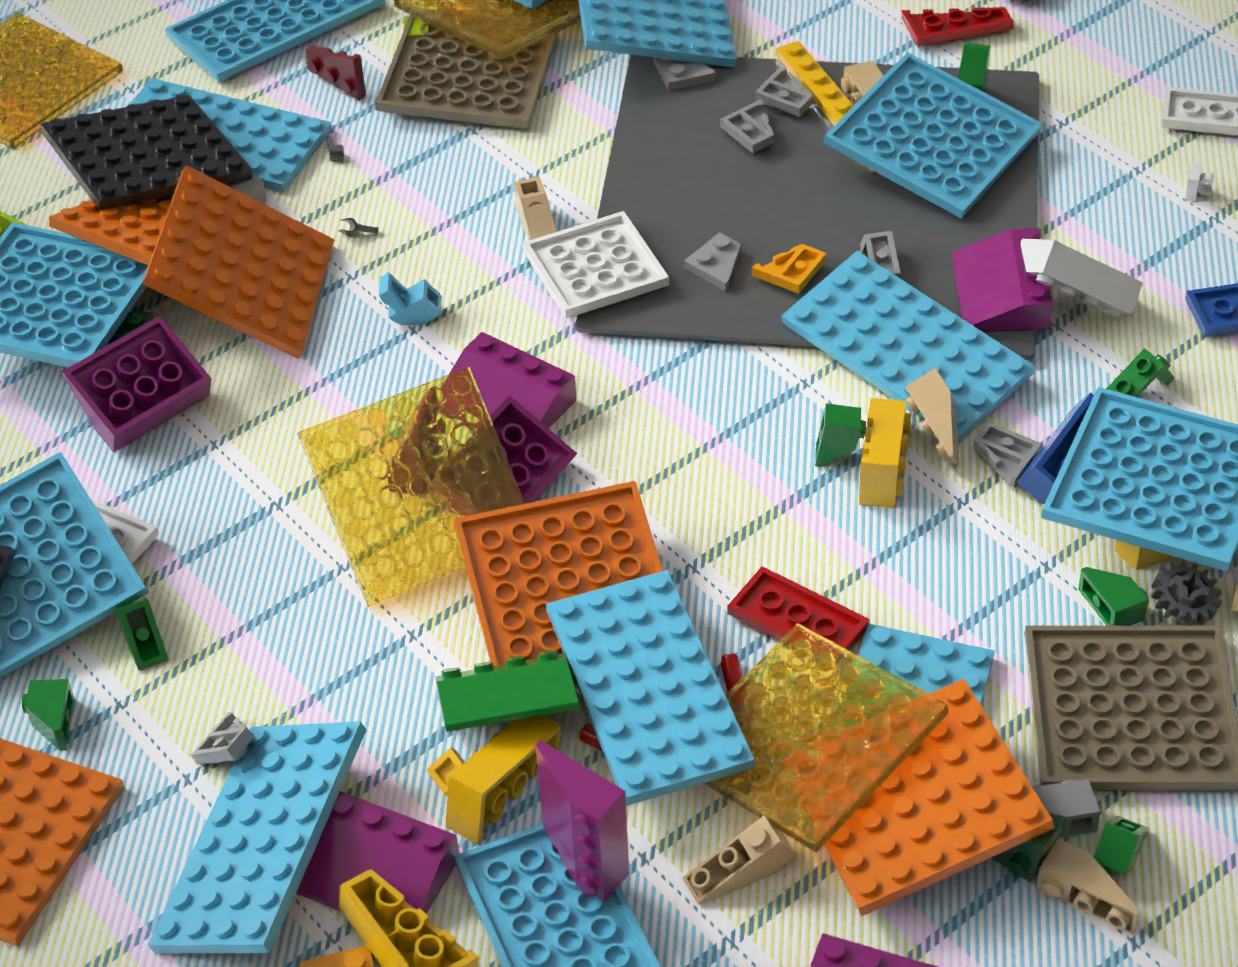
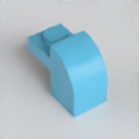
[379,272,442,325]

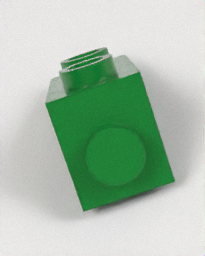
[1106,348,1174,397]

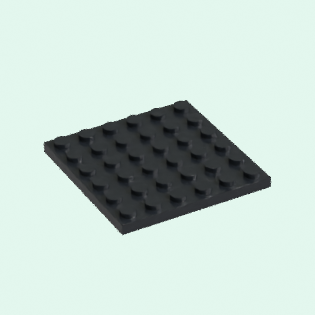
[40,95,252,210]

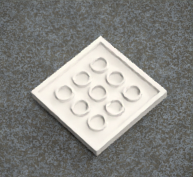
[522,211,669,319]

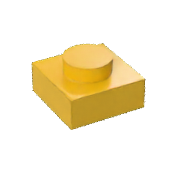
[426,748,465,795]

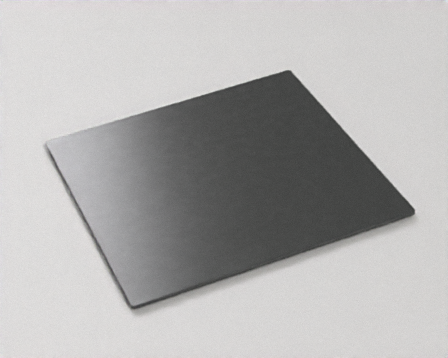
[575,55,1039,360]

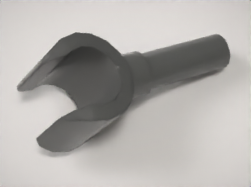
[326,136,344,161]
[339,218,379,234]

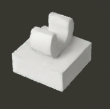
[1184,162,1214,202]

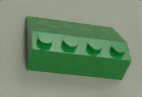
[435,650,579,732]

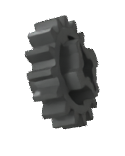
[1151,561,1222,626]

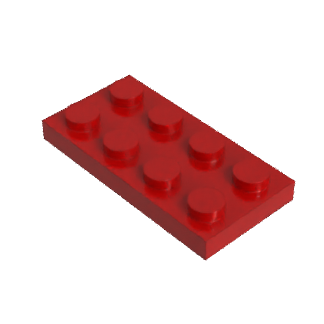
[727,566,870,669]

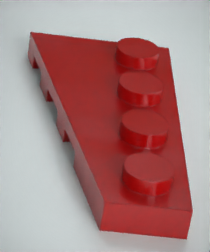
[901,7,1014,47]

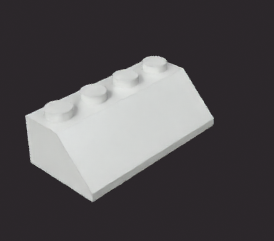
[1020,239,1143,317]

